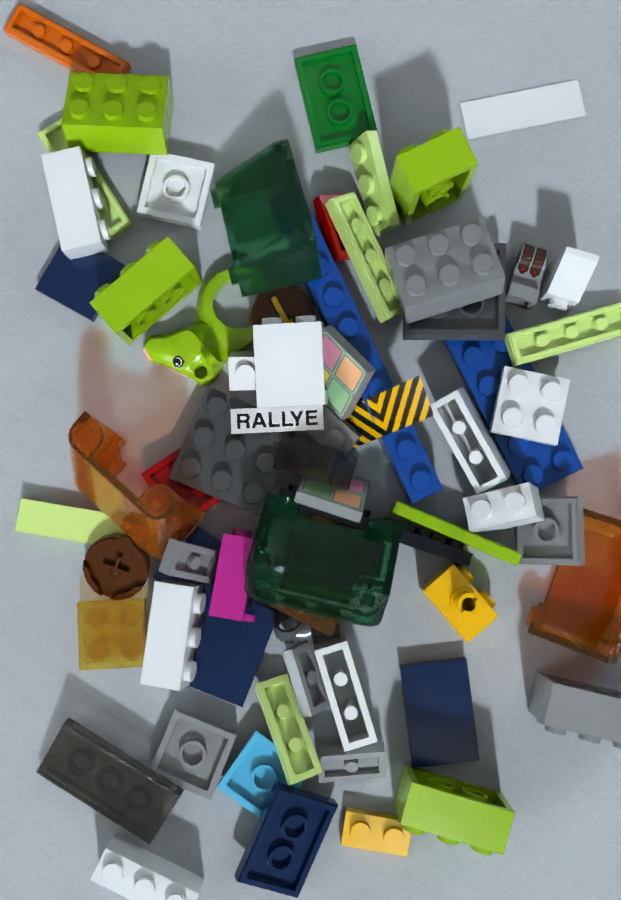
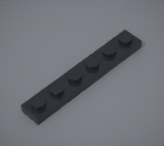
[276,484,473,566]

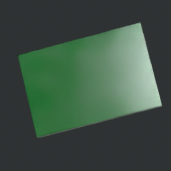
[294,44,378,154]

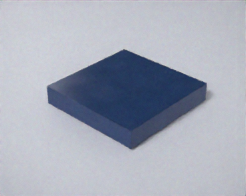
[35,245,125,322]

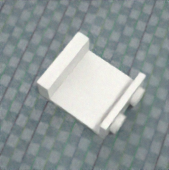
[253,315,328,408]

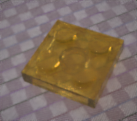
[77,598,147,670]

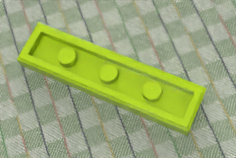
[389,501,522,566]

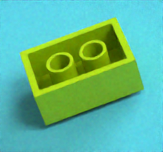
[61,72,173,155]
[390,126,479,226]
[89,236,202,345]
[394,764,515,856]

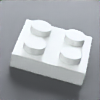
[136,153,216,230]
[489,366,570,446]

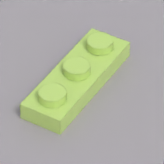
[349,130,400,237]
[254,673,323,786]

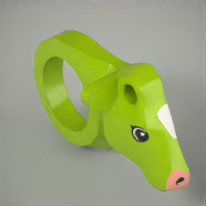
[143,268,271,387]

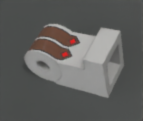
[505,242,549,310]

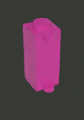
[208,528,268,622]

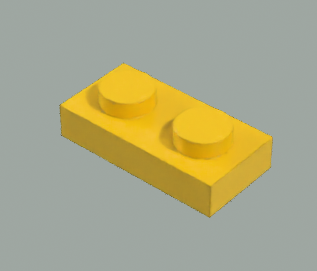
[340,807,411,857]

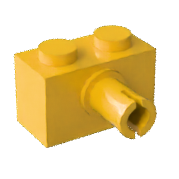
[420,563,498,643]

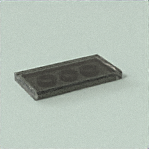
[36,717,184,844]

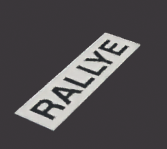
[230,405,324,434]

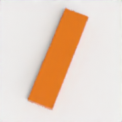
[3,3,132,74]

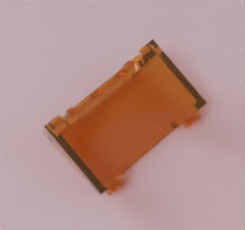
[68,411,207,559]
[526,508,621,664]

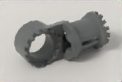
[272,608,341,643]

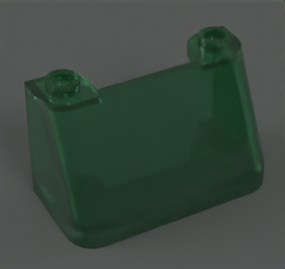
[210,139,322,297]
[244,492,403,626]

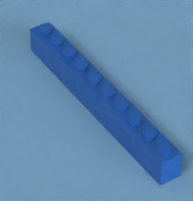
[269,188,443,504]

